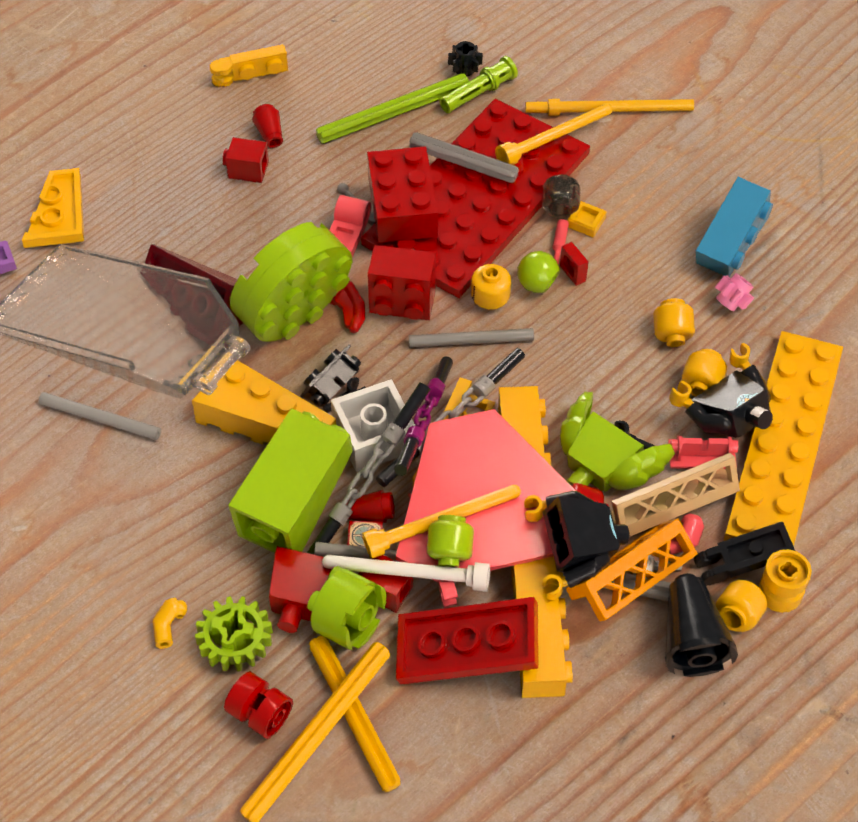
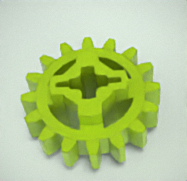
[195,596,273,672]

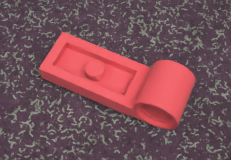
[330,195,371,258]

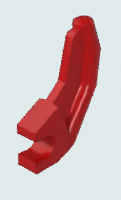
[330,281,365,333]

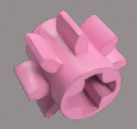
[715,273,754,312]

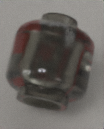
[542,174,581,219]

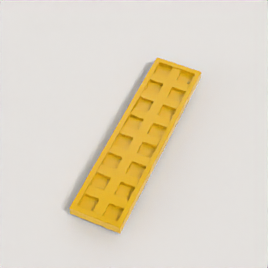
[723,331,843,546]

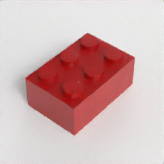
[367,146,438,243]

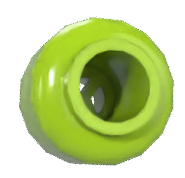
[427,515,474,568]

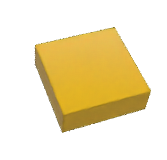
[567,201,607,238]

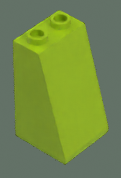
[228,408,353,553]

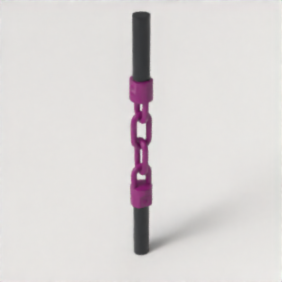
[394,356,453,476]

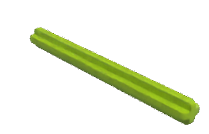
[316,73,469,144]

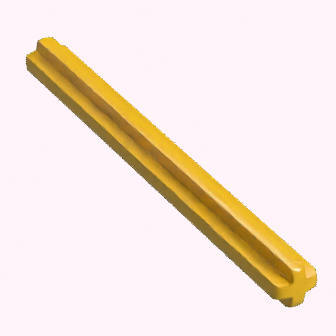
[240,642,390,822]

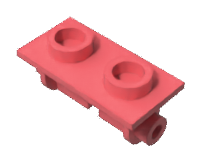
[668,436,738,469]

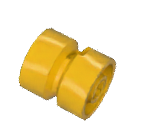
[759,549,812,613]

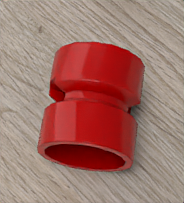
[224,671,293,739]

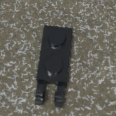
[693,522,795,586]

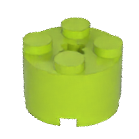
[307,566,386,650]

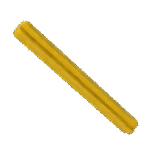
[309,635,401,792]

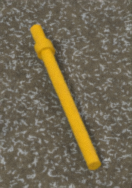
[525,98,694,116]

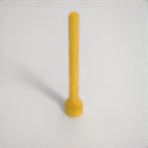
[495,104,613,165]
[362,485,521,559]

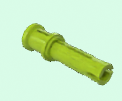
[439,56,518,114]

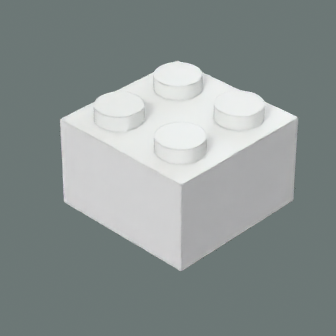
[331,379,415,472]

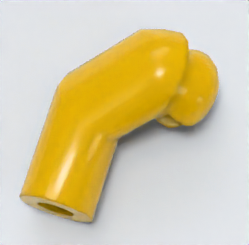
[152,597,187,649]

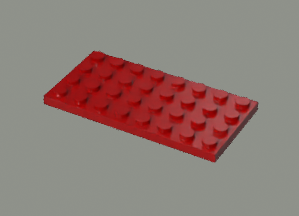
[361,98,590,299]

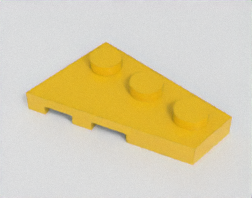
[22,168,84,248]

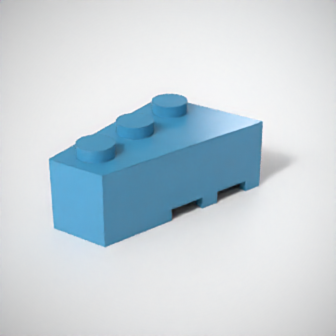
[696,177,773,277]

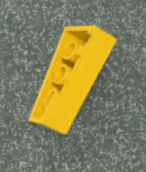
[192,358,337,445]

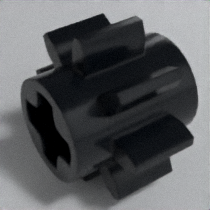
[448,41,483,76]

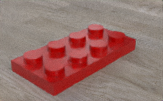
[396,597,539,685]

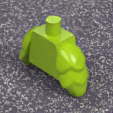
[560,392,675,492]

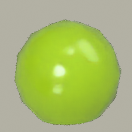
[517,251,560,293]

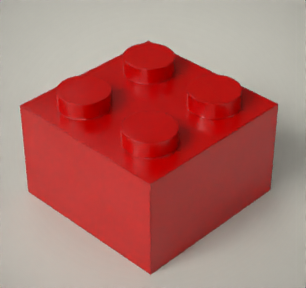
[368,245,436,321]

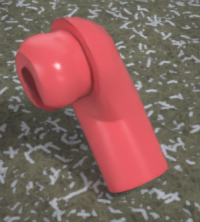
[669,513,704,555]

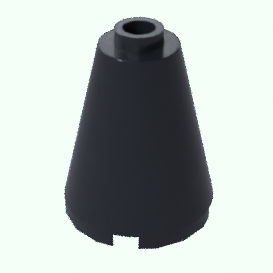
[665,573,738,677]

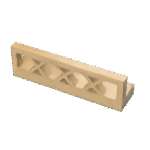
[611,453,740,536]

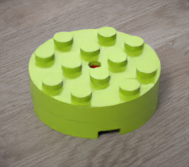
[230,222,353,342]

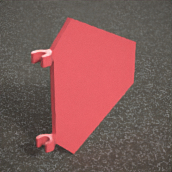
[396,409,576,608]

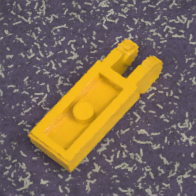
[210,44,288,88]

